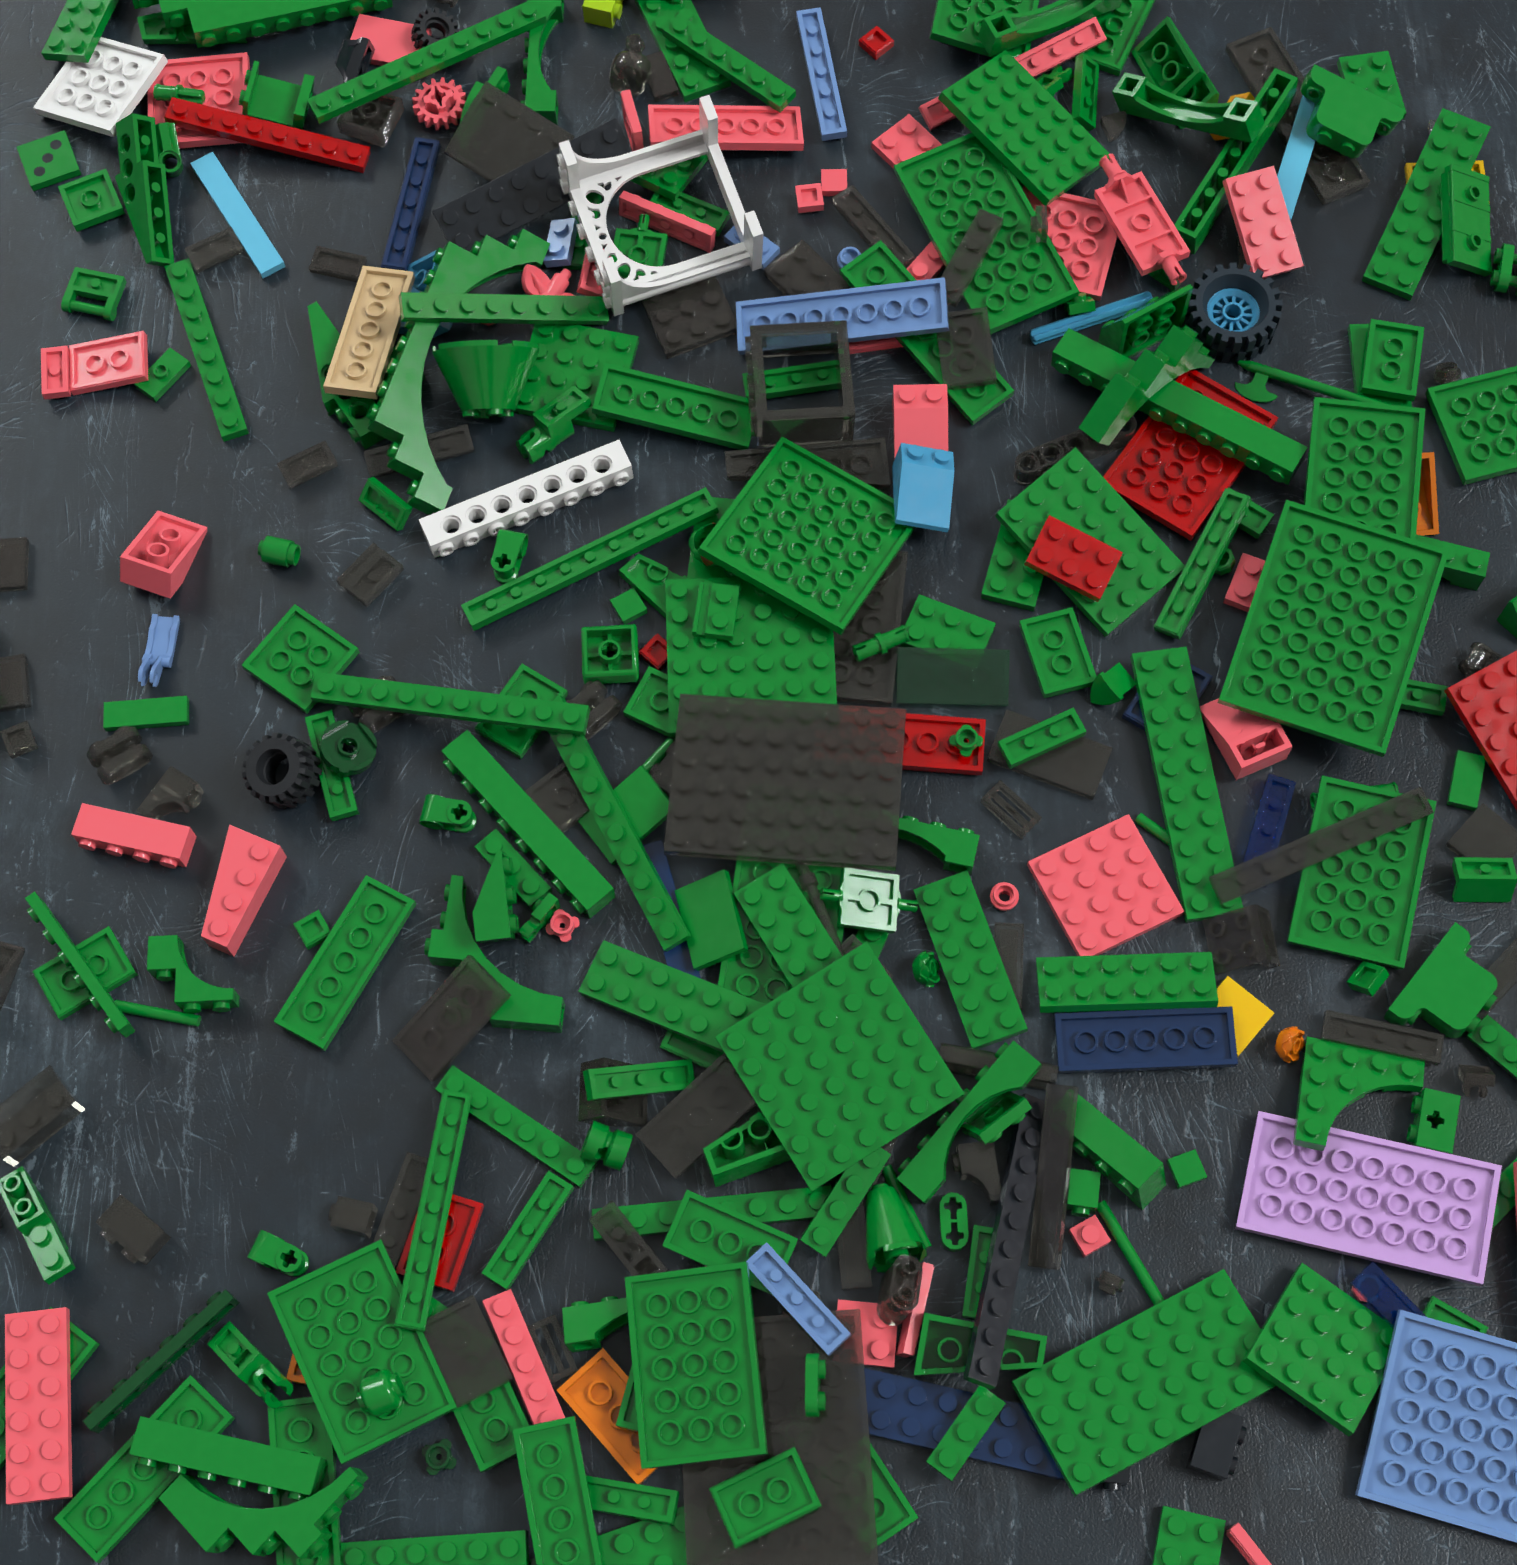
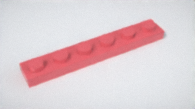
[482,1289,565,1425]

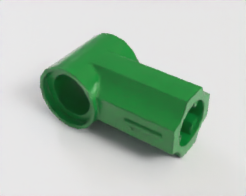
[155,122,183,177]

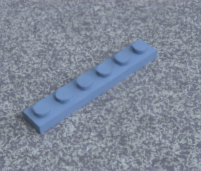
[796,7,847,141]

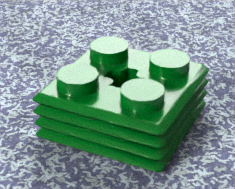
[581,624,639,684]

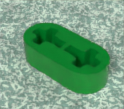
[939,1192,969,1252]

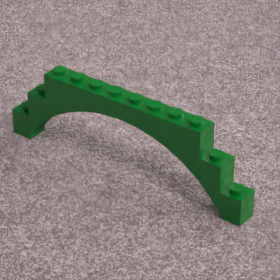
[132,0,393,48]
[367,229,550,515]

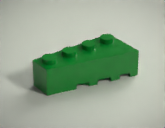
[1048,1089,1166,1210]
[703,1112,791,1187]
[914,1313,1047,1375]

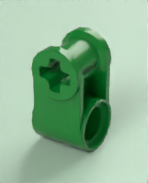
[491,529,528,584]
[419,794,477,833]
[247,1230,310,1277]

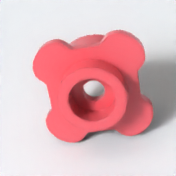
[546,909,580,942]

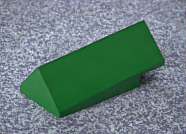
[1131,16,1219,129]

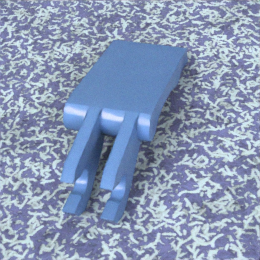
[138,614,180,687]

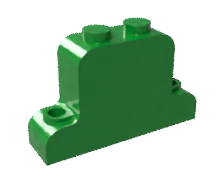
[1300,64,1406,158]
[1384,922,1498,1038]

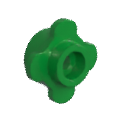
[949,725,983,757]

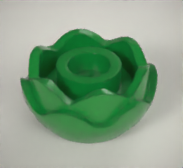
[912,951,940,987]

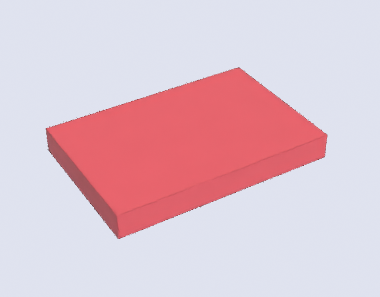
[350,14,432,66]
[69,331,148,395]

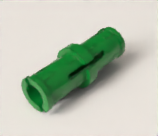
[852,625,910,662]

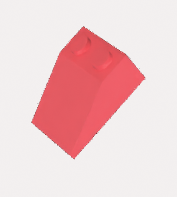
[892,384,948,459]
[120,511,207,599]

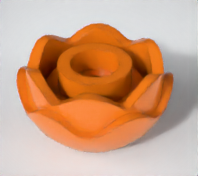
[1275,1026,1305,1063]

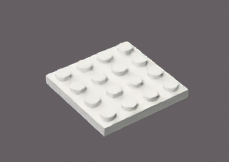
[33,37,168,137]

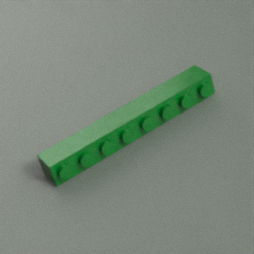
[1174,68,1298,255]
[441,730,616,919]

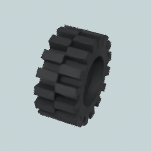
[411,8,459,49]

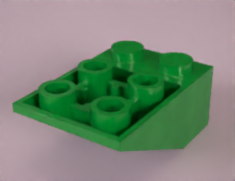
[473,850,520,944]

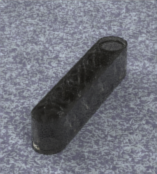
[1013,416,1137,486]

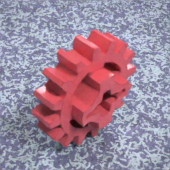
[412,77,467,130]

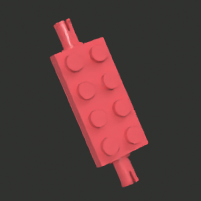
[1094,154,1190,285]

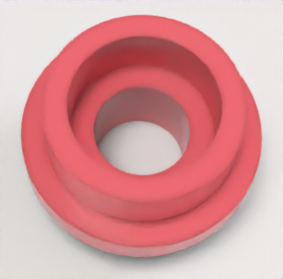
[990,882,1019,911]

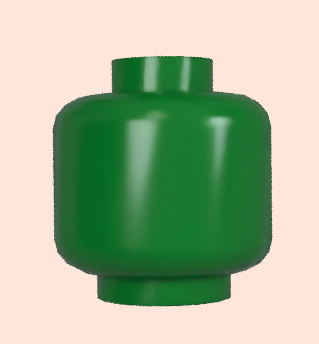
[356,1369,406,1417]

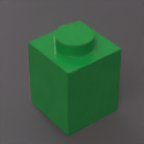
[1064,1168,1101,1217]

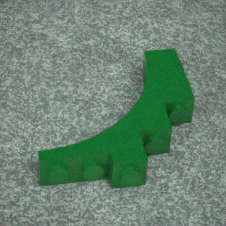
[1079,325,1215,446]
[424,875,565,1033]
[159,1467,369,1559]

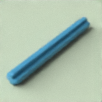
[1029,291,1153,344]

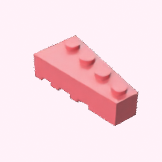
[201,825,287,957]

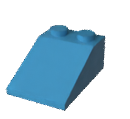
[892,443,954,532]

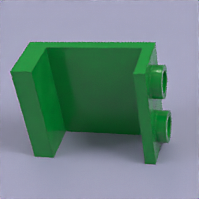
[239,61,315,130]

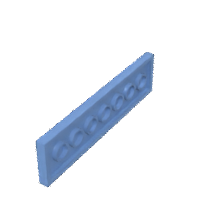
[736,277,949,355]

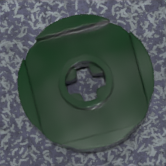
[319,720,377,777]

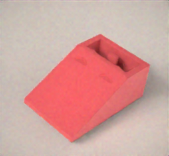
[1200,698,1293,780]

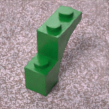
[147,935,240,1013]

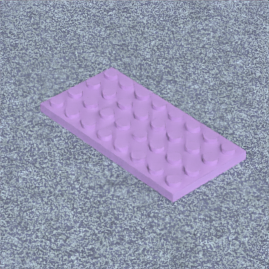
[1235,1111,1502,1286]

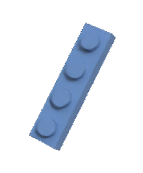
[746,1242,851,1356]

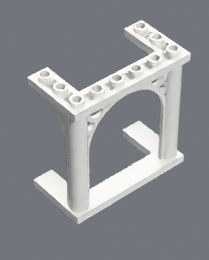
[556,95,763,316]

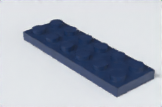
[1054,1006,1238,1074]

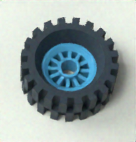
[1184,263,1283,364]

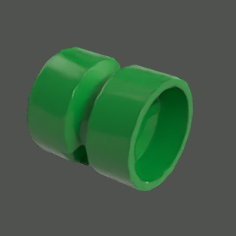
[580,1120,633,1171]

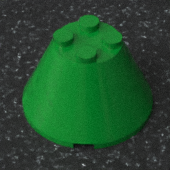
[432,340,540,419]

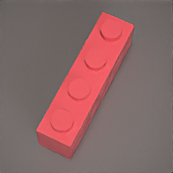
[71,803,197,869]

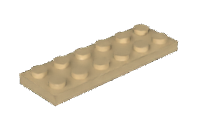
[323,266,415,399]

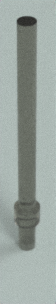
[793,854,846,956]

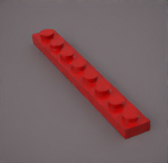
[164,97,371,173]

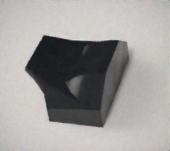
[335,37,375,82]

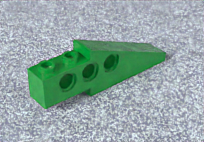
[115,113,174,267]
[307,301,385,450]

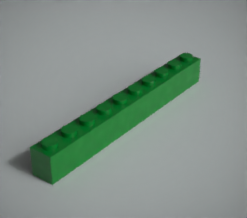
[1051,328,1308,485]

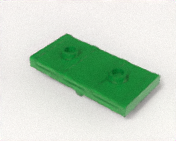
[1440,164,1492,277]

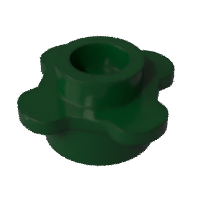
[422,1439,457,1475]

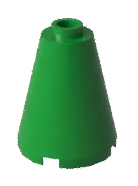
[866,1183,927,1273]

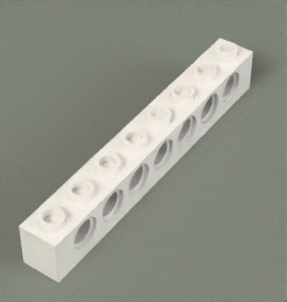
[419,440,633,558]

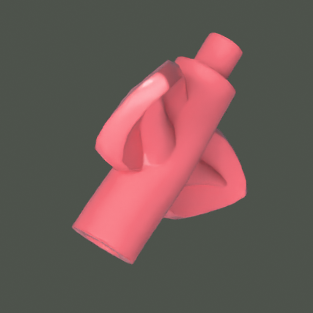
[521,264,575,296]

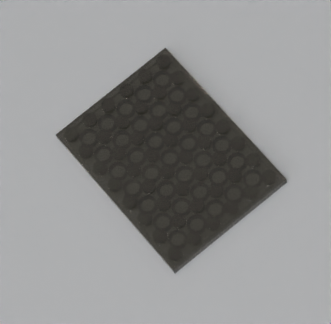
[664,694,906,871]
[682,1309,879,1565]

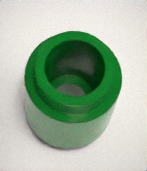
[258,535,301,567]

